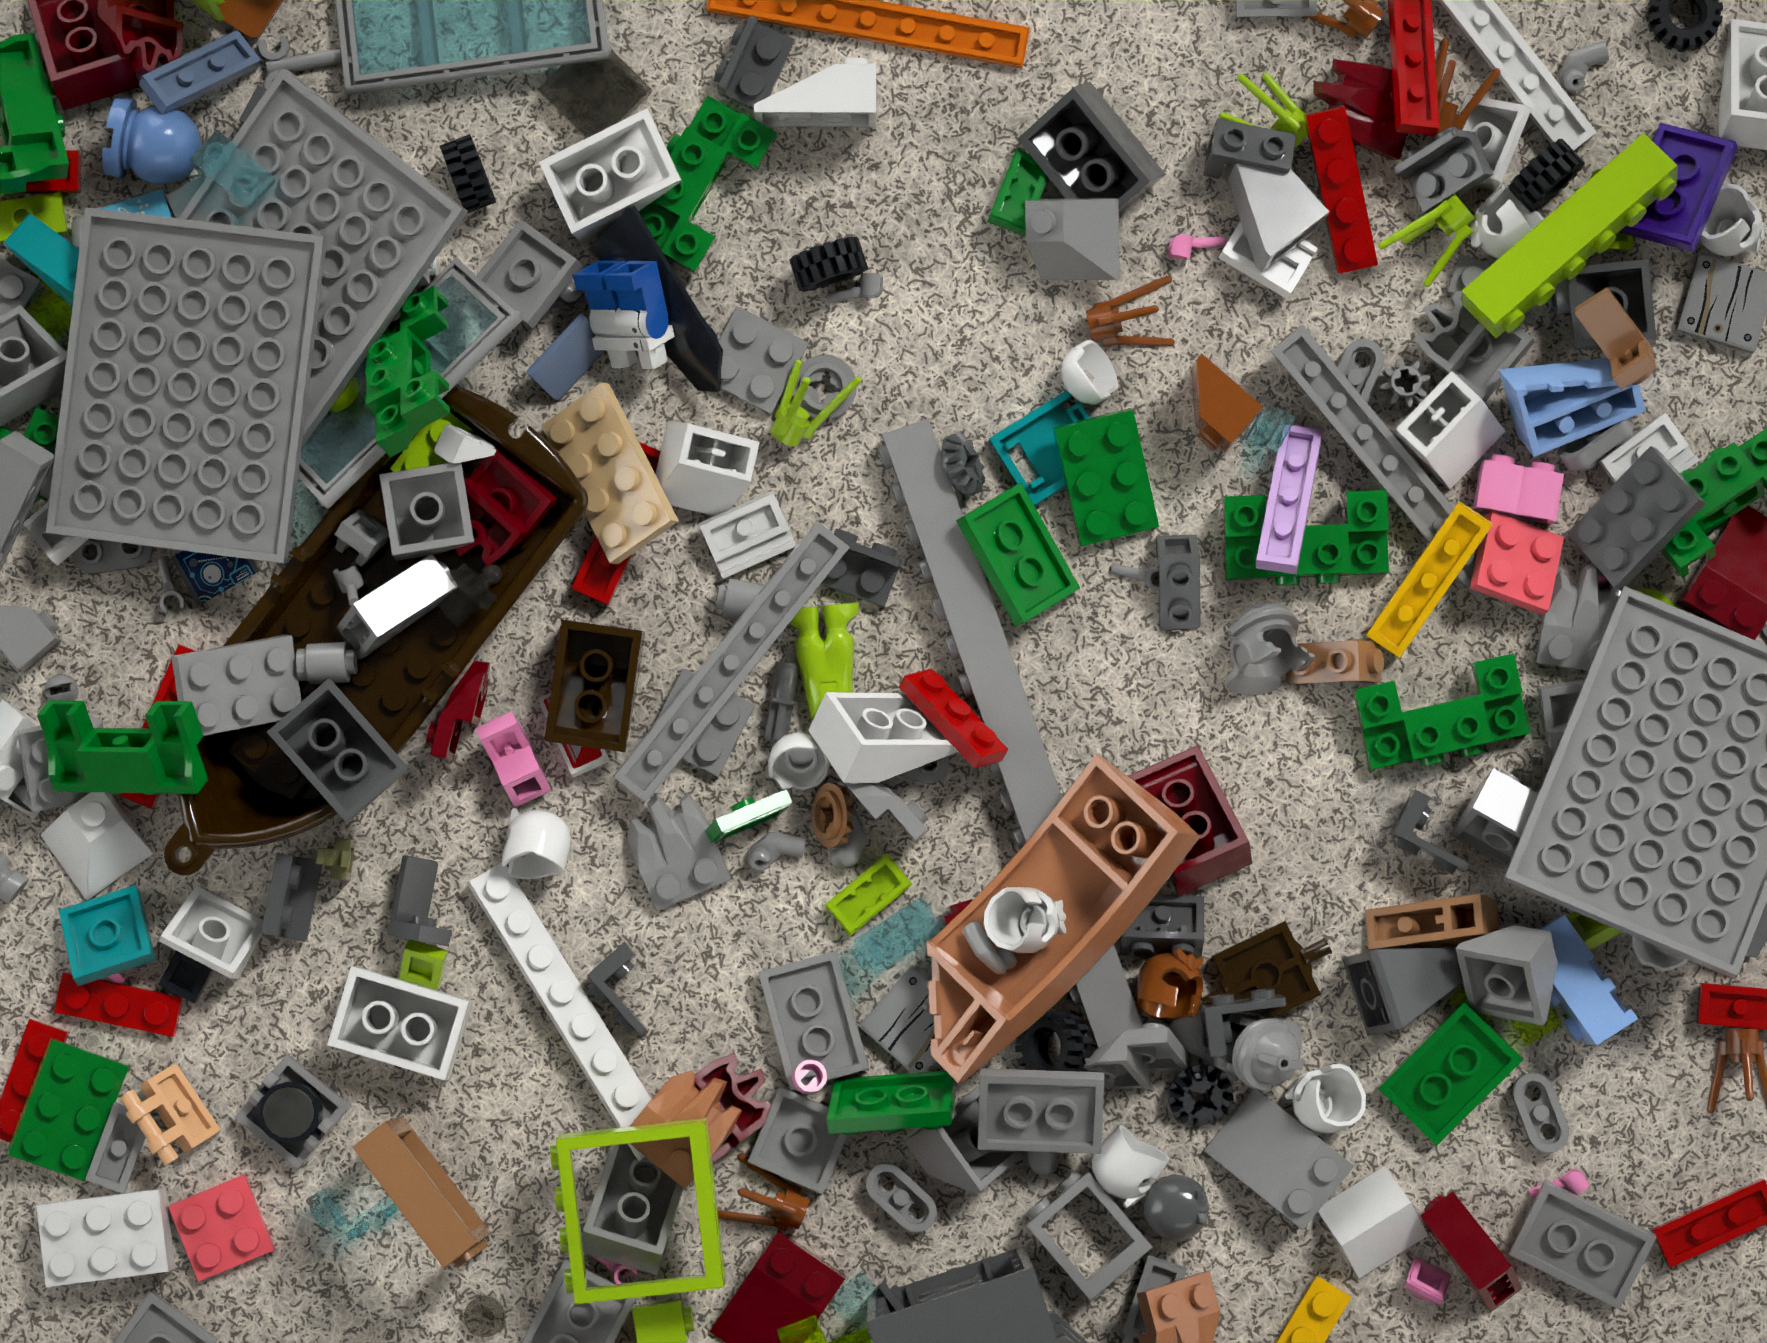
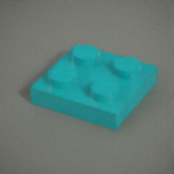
[58,884,156,986]

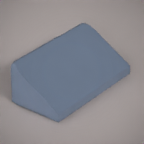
[526,314,606,401]

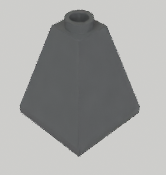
[1342,948,1463,1036]

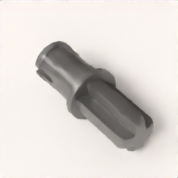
[764,661,800,742]

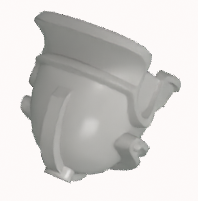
[1223,602,1315,695]
[1214,1011,1305,1093]

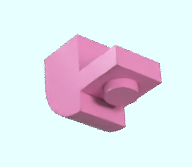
[475,711,552,808]

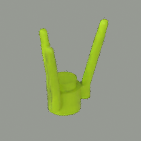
[1219,73,1307,150]
[1378,194,1475,287]
[770,359,861,447]

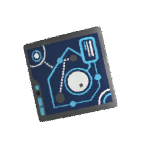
[171,551,259,606]

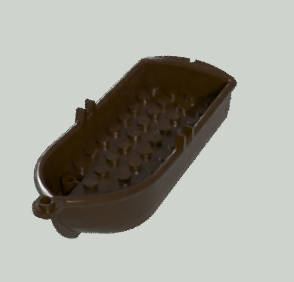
[164,386,588,876]

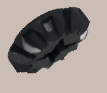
[1168,1064,1234,1129]

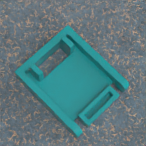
[989,390,1090,506]

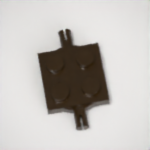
[1201,921,1332,1028]

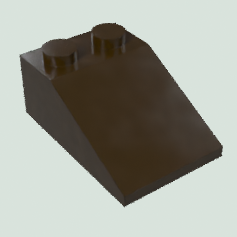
[544,619,645,752]

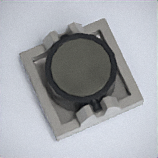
[235,1054,351,1170]

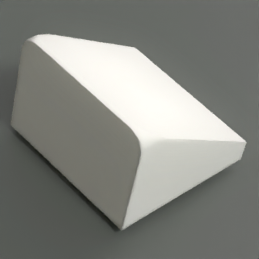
[434,424,496,463]

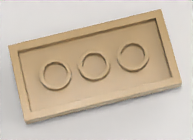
[541,382,679,564]

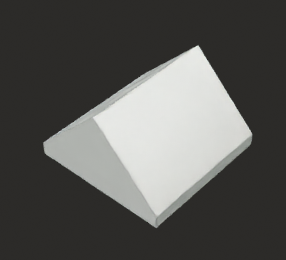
[1459,95,1532,192]
[159,885,263,979]
[1318,1166,1428,1279]

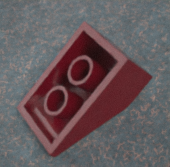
[28,0,140,111]
[1676,506,1767,640]
[1128,745,1253,896]
[709,1230,846,1343]

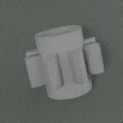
[1379,357,1430,409]

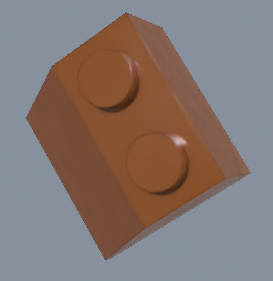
[1191,353,1263,452]

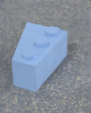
[1498,358,1646,457]
[1538,915,1638,1046]

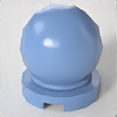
[102,98,202,185]

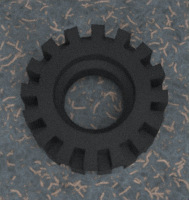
[1646,0,1723,52]
[440,134,496,213]
[1508,139,1585,213]
[789,236,868,292]
[1015,1011,1093,1072]

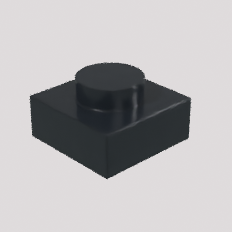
[158,950,214,1004]

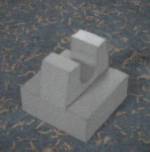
[335,509,389,567]

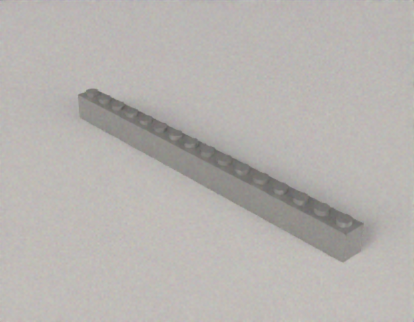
[877,419,1142,1049]

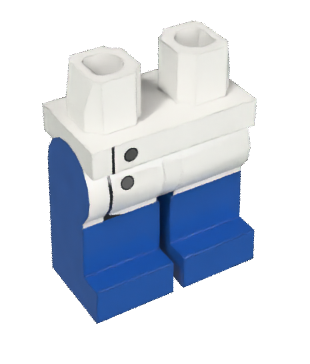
[572,261,675,369]

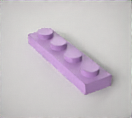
[1256,424,1323,574]

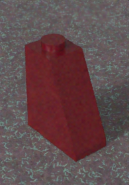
[1420,1191,1523,1313]

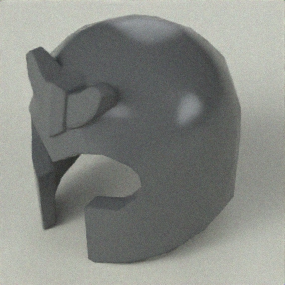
[1143,1174,1210,1241]

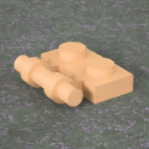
[120,1063,221,1166]

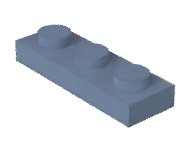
[139,30,261,114]

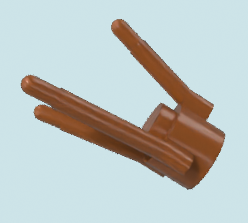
[1305,0,1385,39]
[1436,38,1501,133]
[1086,276,1175,347]
[1707,1029,1767,1113]
[718,1153,810,1231]

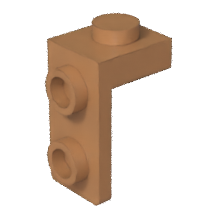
[1575,288,1656,390]
[1286,640,1384,685]

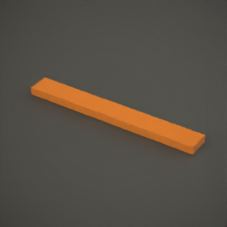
[707,0,1030,69]

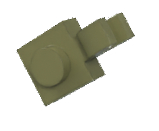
[316,838,355,881]

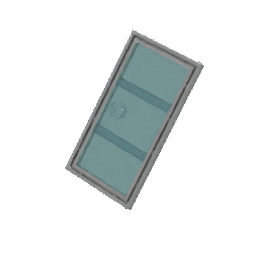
[336,0,611,95]
[298,257,523,509]

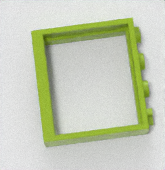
[550,1118,726,1304]

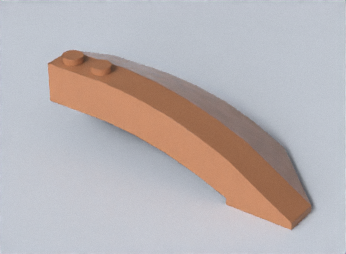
[927,754,1200,1083]

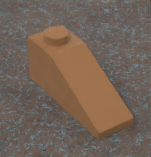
[1365,893,1500,951]

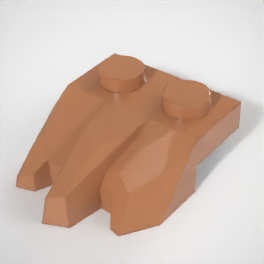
[630,1070,742,1189]
[1136,1271,1220,1343]

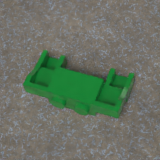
[0,33,69,194]
[639,95,777,275]
[364,286,450,457]
[1660,428,1767,578]
[1223,490,1389,586]
[1352,653,1530,770]
[37,700,208,795]

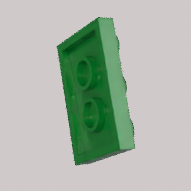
[1052,408,1159,546]
[955,482,1080,627]
[1378,1000,1523,1146]
[6,1038,129,1181]
[826,1070,958,1136]

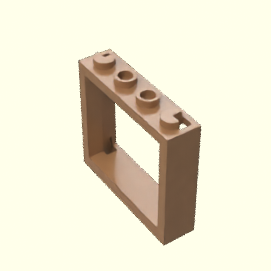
[352,1116,491,1268]

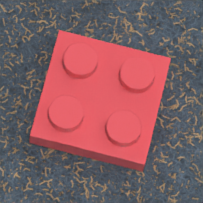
[1470,511,1564,615]
[168,1174,276,1282]

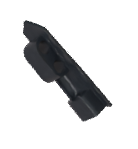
[589,205,723,392]

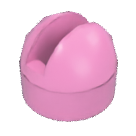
[792,1060,827,1094]

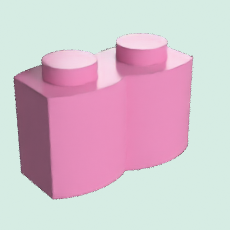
[1472,454,1564,525]

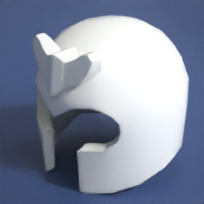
[1468,183,1544,259]
[1700,184,1766,257]
[501,808,572,879]
[984,887,1066,953]
[1284,1064,1366,1134]
[1092,1125,1170,1209]

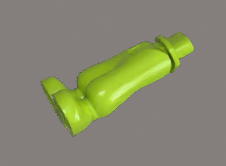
[788,602,859,724]

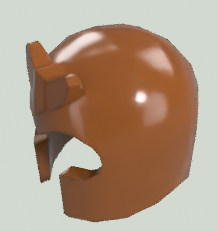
[1136,948,1204,1020]

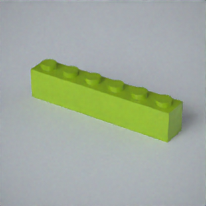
[1461,133,1678,338]

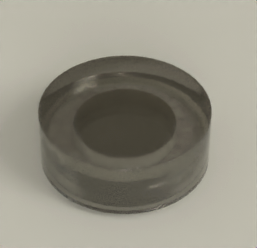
[464,1295,506,1337]

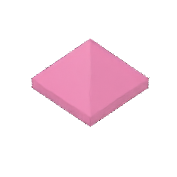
[1404,1257,1451,1305]

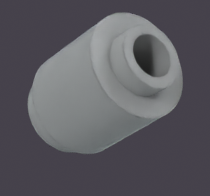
[716,578,765,621]
[296,642,358,685]

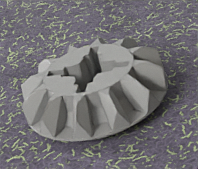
[793,355,857,419]

